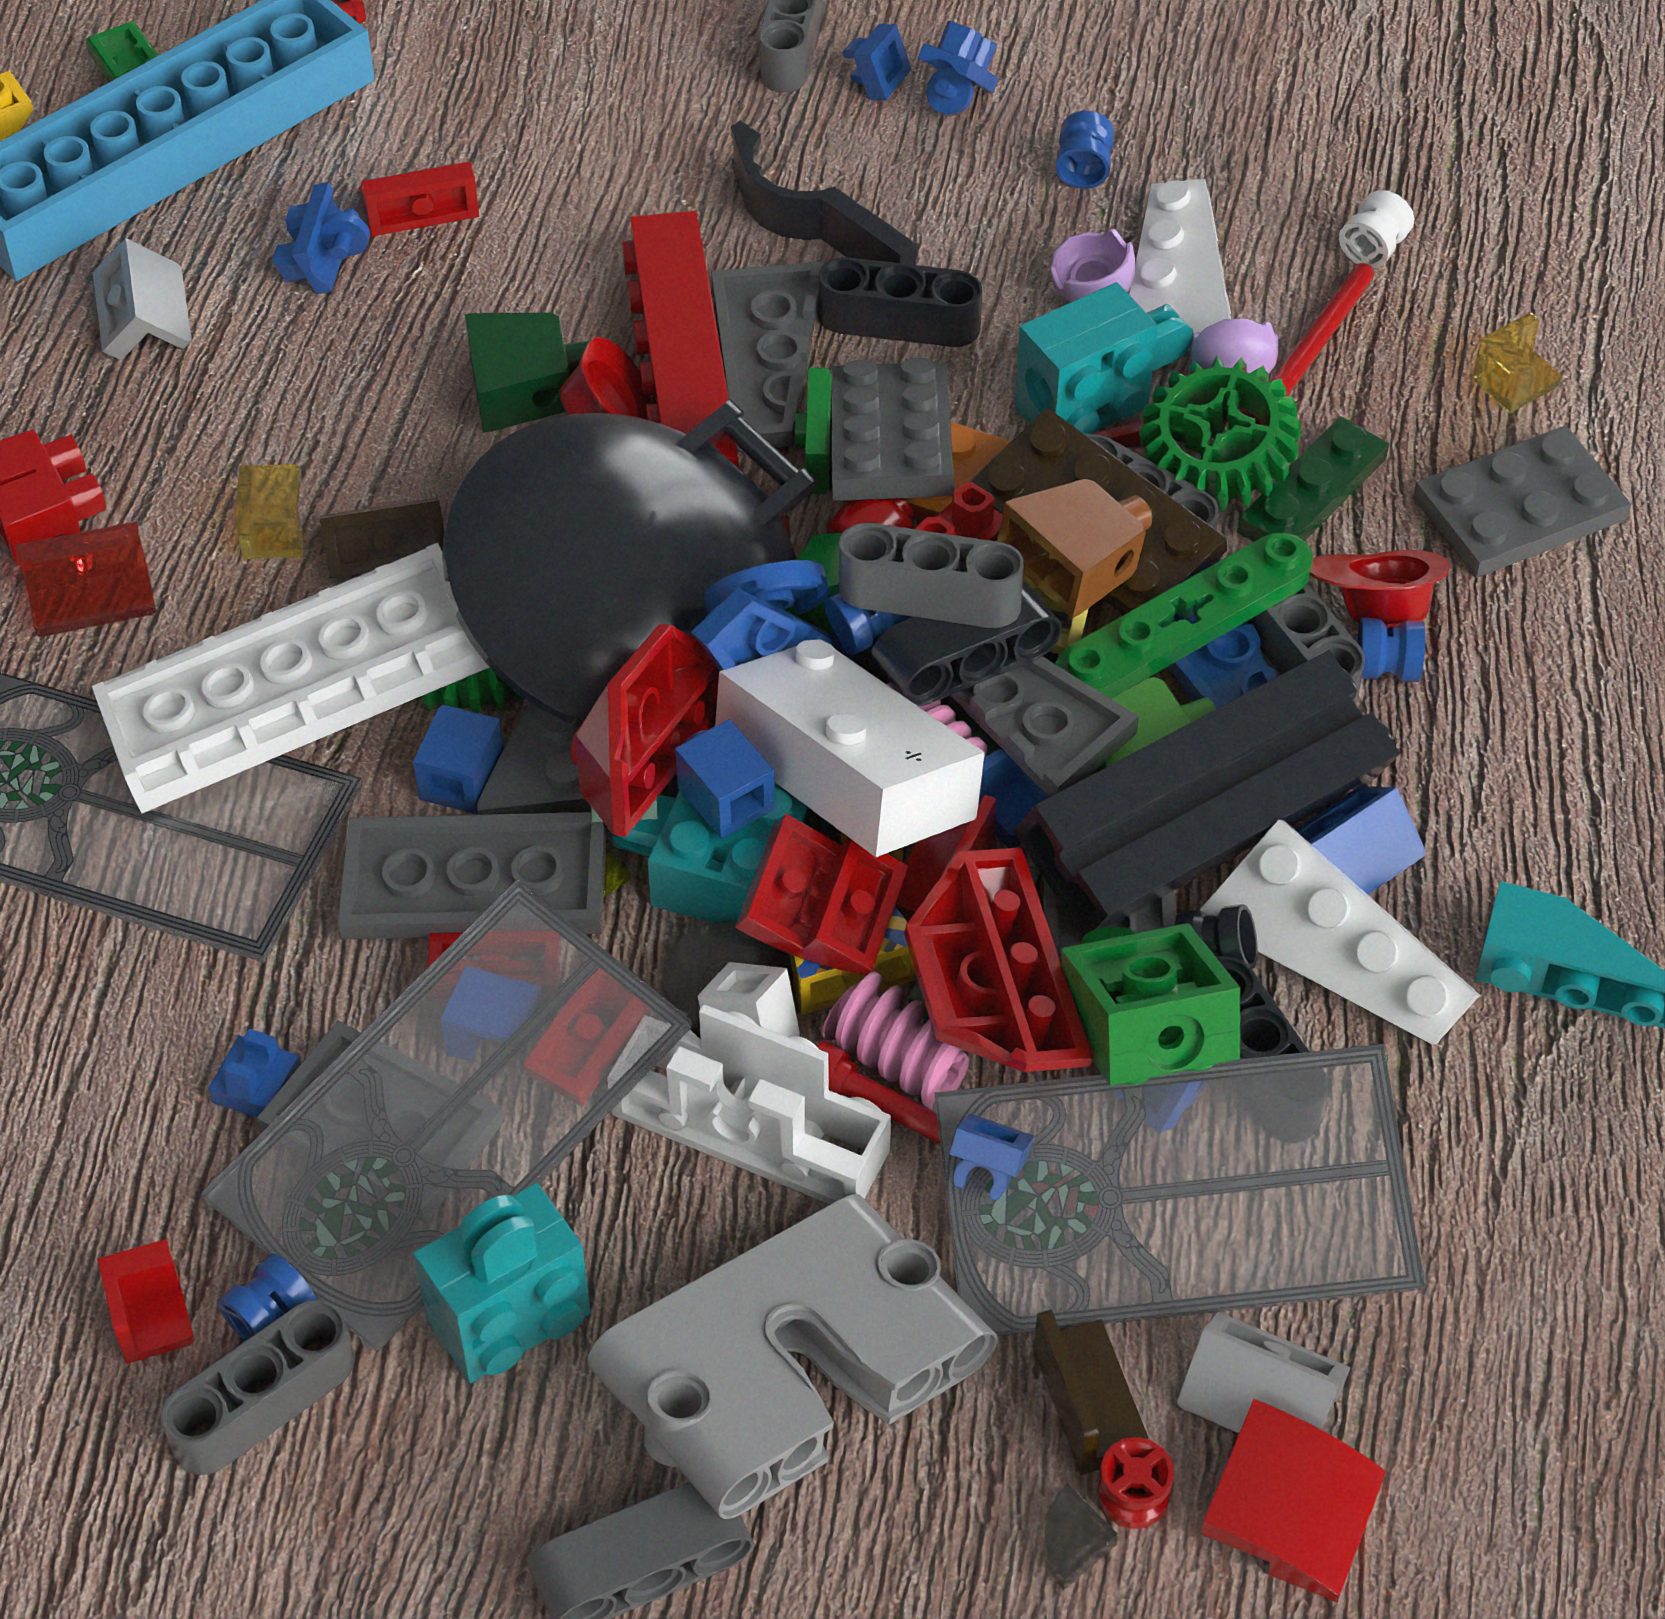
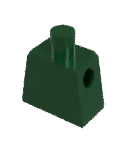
[465,312,591,433]

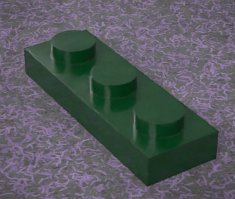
[1237,416,1389,542]

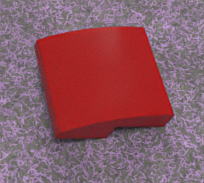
[735,813,909,976]
[1201,1398,1386,1603]

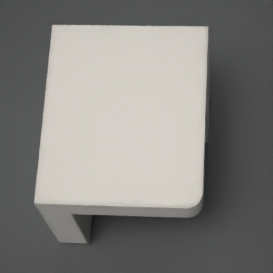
[698,962,800,1037]

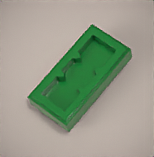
[85,21,159,82]
[795,368,832,494]

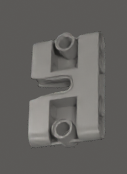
[587,1194,998,1519]

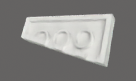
[1129,179,1231,350]
[1200,819,1480,1044]

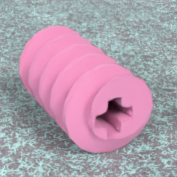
[821,971,970,1110]

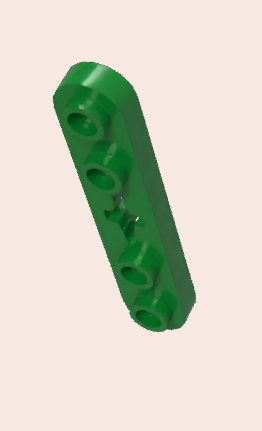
[1056,533,1313,699]

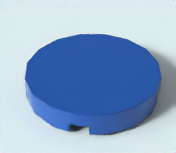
[703,560,830,615]

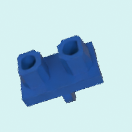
[918,20,999,116]
[272,182,370,294]

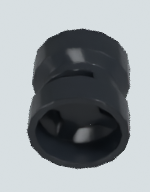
[1174,904,1258,969]

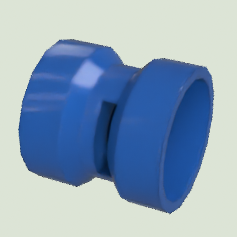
[1056,111,1114,189]
[824,593,910,655]
[1357,617,1426,683]
[217,1253,317,1342]

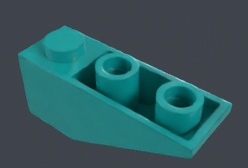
[1475,881,1665,1028]

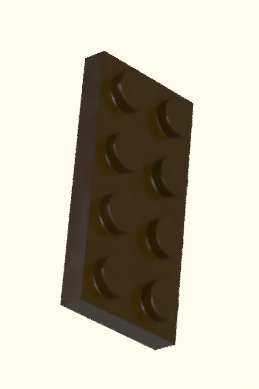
[969,407,1227,615]

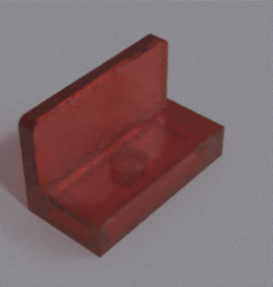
[16,521,156,637]

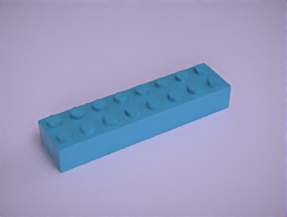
[0,0,375,282]

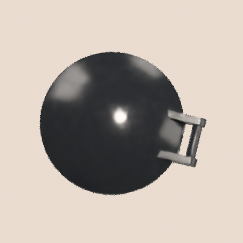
[442,399,818,728]

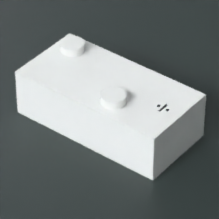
[715,638,985,857]

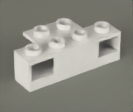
[608,1004,891,1205]

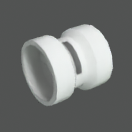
[1339,190,1415,268]

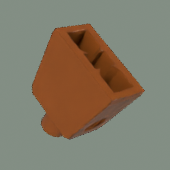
[997,479,1152,618]

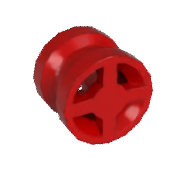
[1097,1437,1174,1529]

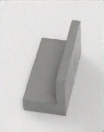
[93,238,192,360]
[1177,1312,1350,1433]

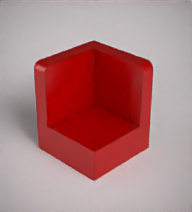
[97,1239,195,1364]

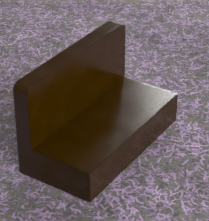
[320,497,445,578]
[1033,1309,1149,1475]

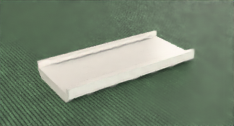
[92,543,489,813]

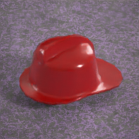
[559,337,651,420]
[1310,550,1451,628]

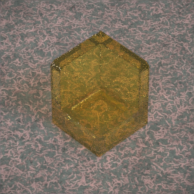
[1472,312,1561,413]
[234,464,304,559]

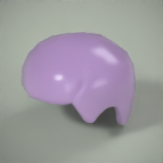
[1050,229,1135,303]
[1190,319,1278,375]

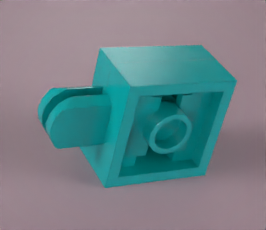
[1015,282,1194,435]
[610,784,814,930]
[413,1182,591,1384]

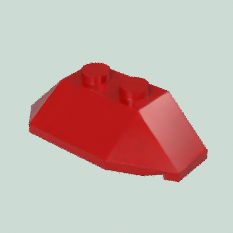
[571,623,720,837]
[904,847,1093,1072]

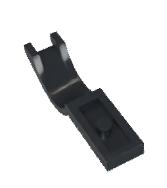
[731,120,916,265]

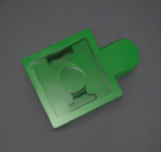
[1061,923,1240,1086]

